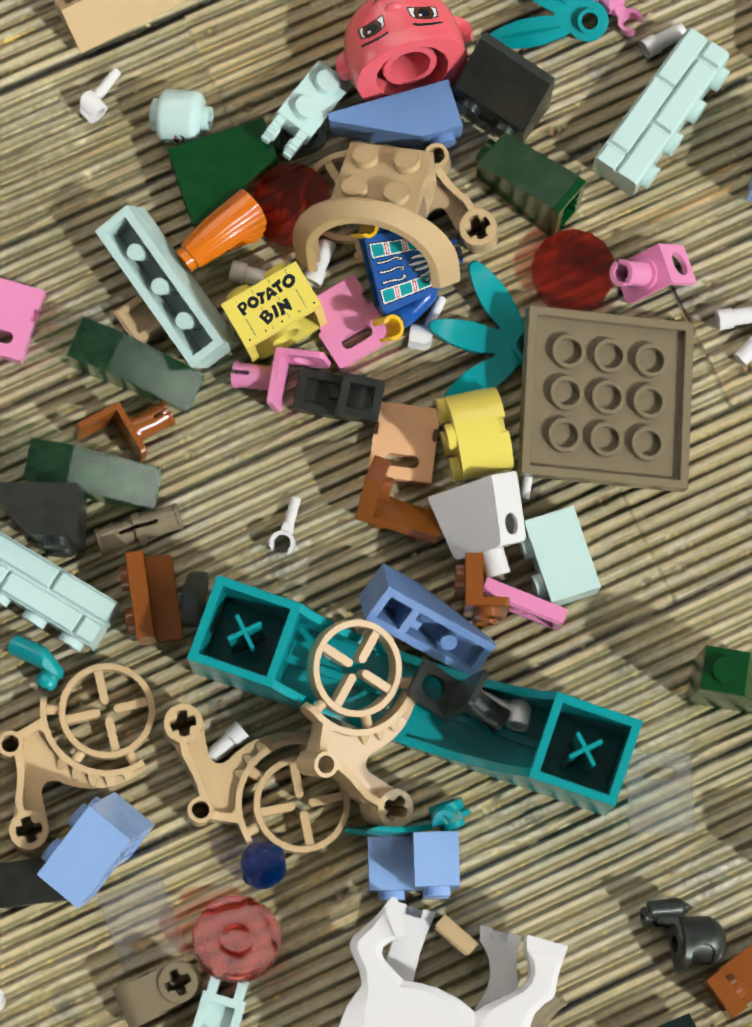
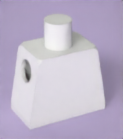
[428,471,526,579]

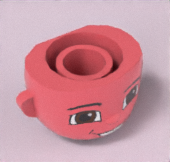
[336,0,473,102]

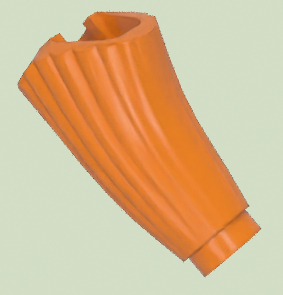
[175,189,267,272]

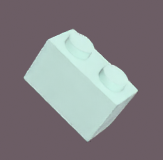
[519,506,601,606]

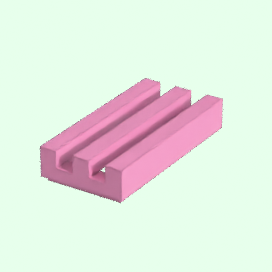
[483,577,568,631]

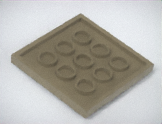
[517,305,694,492]

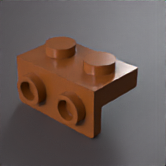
[119,550,183,646]
[454,553,510,626]

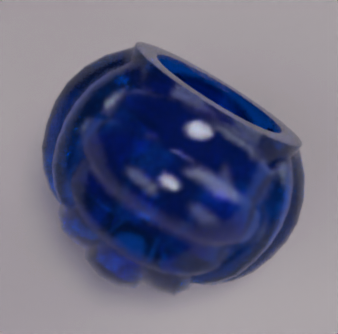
[240,842,286,889]

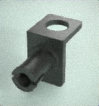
[406,659,510,734]

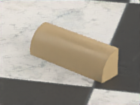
[52,0,188,53]

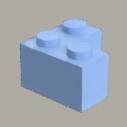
[37,792,155,909]
[368,831,460,901]

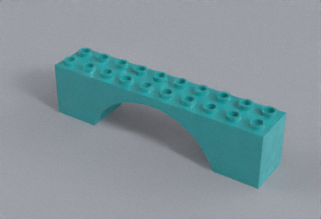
[187,575,643,816]

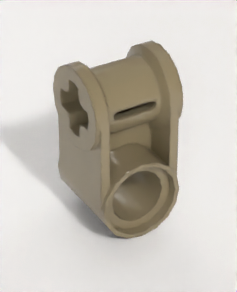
[112,961,202,1027]

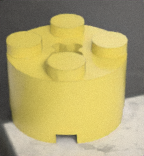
[435,387,514,483]

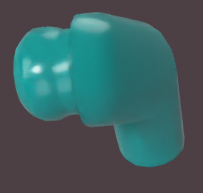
[8,635,64,692]

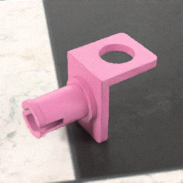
[609,243,696,304]
[231,347,331,413]

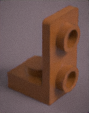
[355,455,442,543]
[700,944,752,1019]

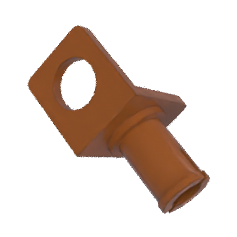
[73,400,175,465]

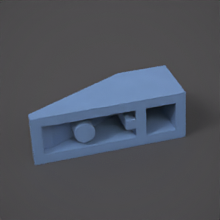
[327,79,463,150]
[359,563,496,675]

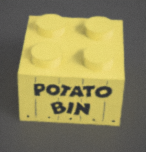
[221,261,327,364]

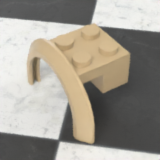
[292,142,461,289]

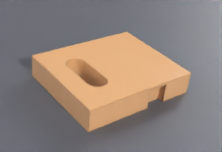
[368,401,439,486]

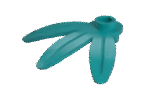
[490,0,609,49]
[428,260,525,397]
[343,797,471,836]

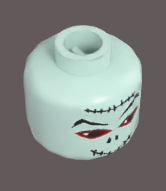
[149,89,214,144]

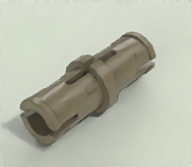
[94,503,185,555]

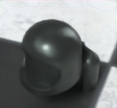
[640,898,726,972]

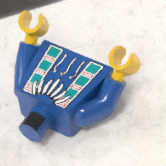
[350,224,463,343]

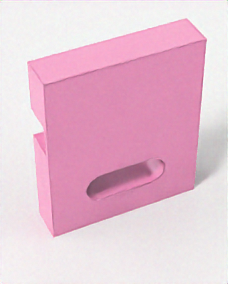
[317,274,393,372]
[0,278,46,365]

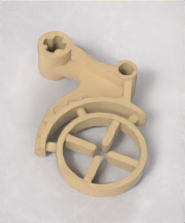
[301,143,499,265]
[296,620,415,827]
[0,663,155,854]
[163,704,350,854]

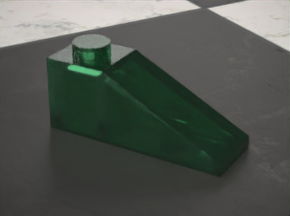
[67,317,205,414]
[23,438,163,511]

